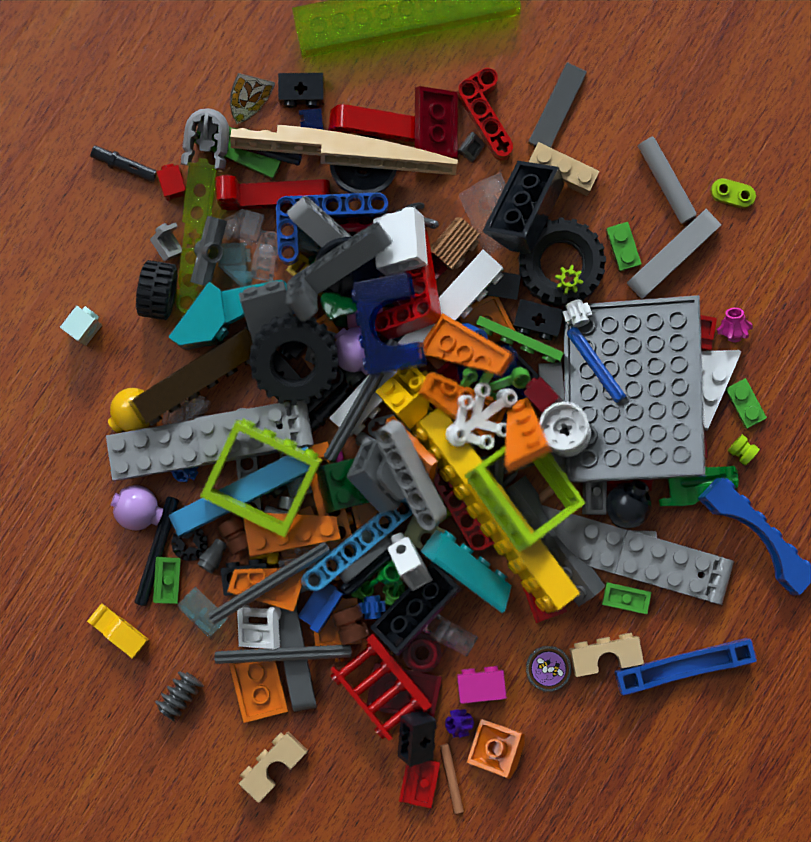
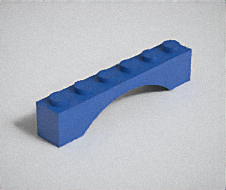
[698,478,811,595]
[614,638,757,695]

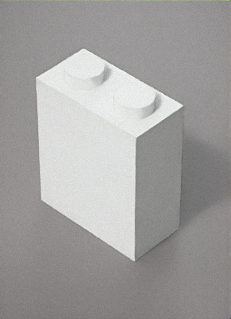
[373,207,428,277]

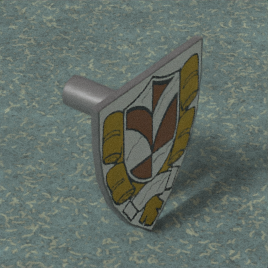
[230,73,276,124]

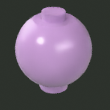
[334,327,378,375]
[110,485,163,530]

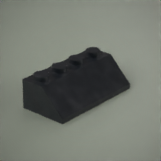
[483,161,565,255]
[370,561,462,656]

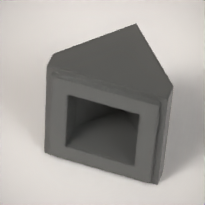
[458,132,486,162]

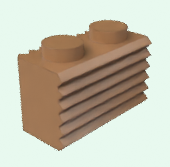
[431,217,481,270]

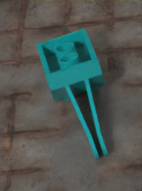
[169,280,287,350]

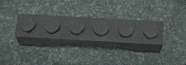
[505,476,605,607]

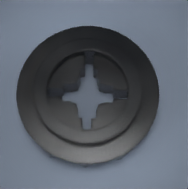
[171,528,208,561]

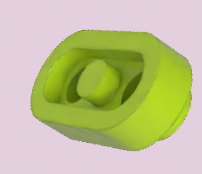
[710,178,756,208]

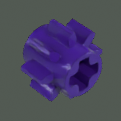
[445,709,474,738]

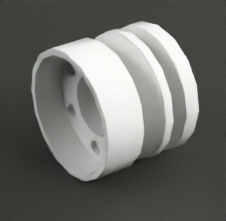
[540,402,591,457]

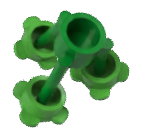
[351,559,405,606]

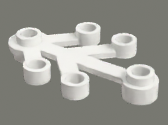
[446,383,517,449]

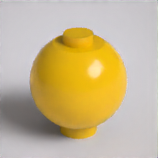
[108,388,150,433]

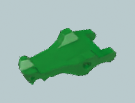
[658,466,739,506]

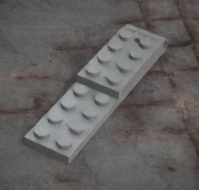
[106,400,314,481]
[542,505,734,605]

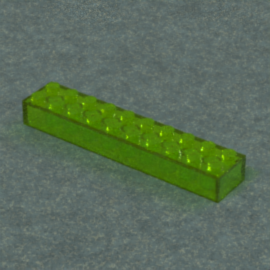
[292,0,521,58]

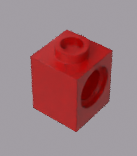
[157,163,188,201]

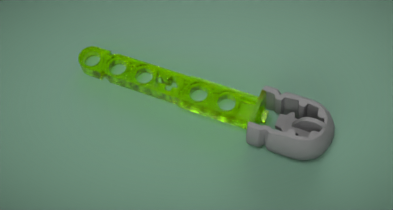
[176,108,229,313]

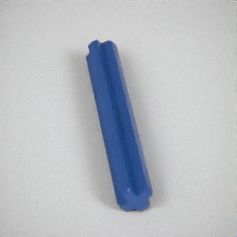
[567,327,626,403]

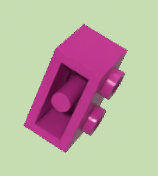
[457,666,506,703]

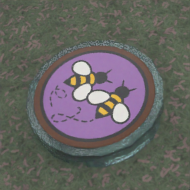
[526,646,571,691]

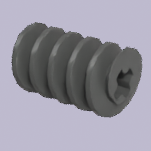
[155,671,204,722]

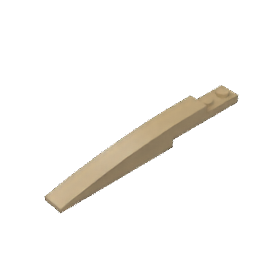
[230,125,458,175]

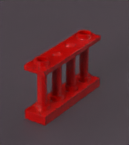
[330,633,432,741]

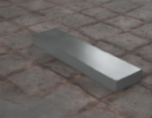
[528,62,587,148]

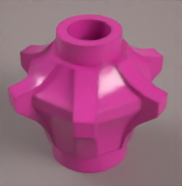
[717,308,753,342]

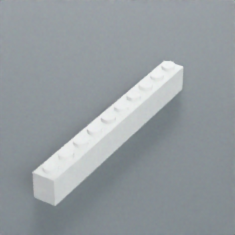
[329,250,504,437]

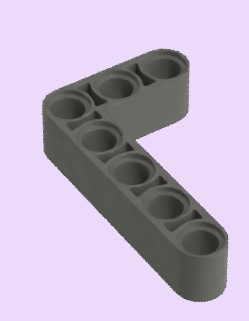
[286,222,392,321]

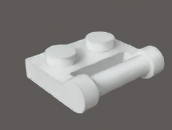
[237,605,281,649]

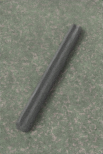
[324,339,400,462]
[208,542,330,624]
[214,645,352,664]

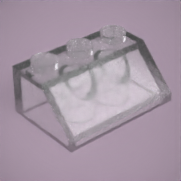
[459,172,506,254]

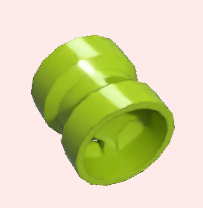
[728,434,760,466]

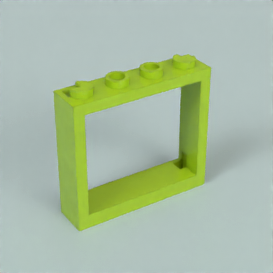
[200,418,322,537]
[464,446,585,552]

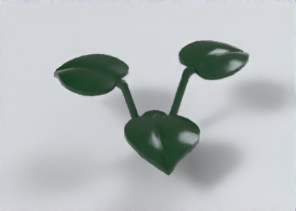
[308,255,394,327]

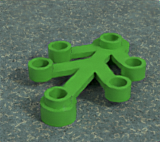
[460,367,531,401]

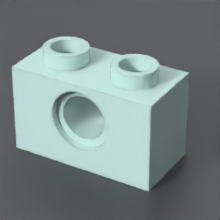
[60,306,102,346]

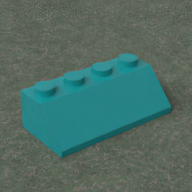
[420,529,512,613]

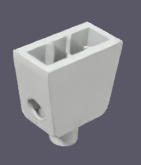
[388,533,433,591]

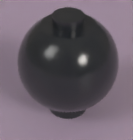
[606,480,652,528]

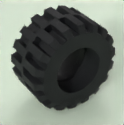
[136,260,178,320]

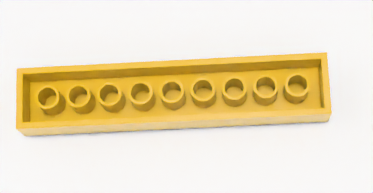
[410,408,580,613]

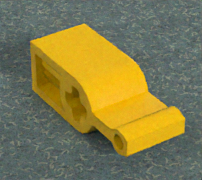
[87,603,149,658]

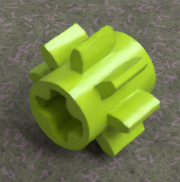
[555,265,583,294]

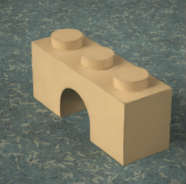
[529,142,599,196]
[569,633,644,677]
[239,731,308,803]

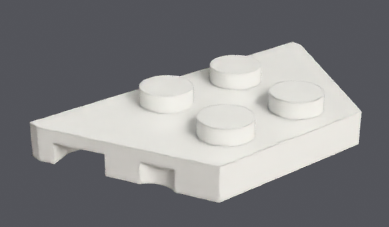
[702,350,742,430]

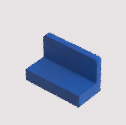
[298,583,345,633]

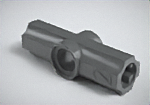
[190,216,227,286]

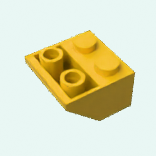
[375,361,430,429]

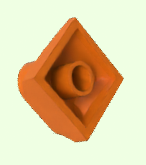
[467,719,525,778]

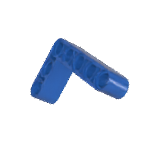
[276,193,388,265]

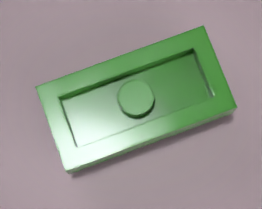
[606,222,641,272]
[725,378,767,429]
[153,557,181,604]
[601,582,652,614]

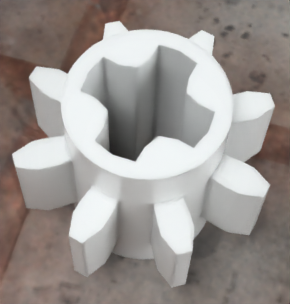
[562,299,593,327]

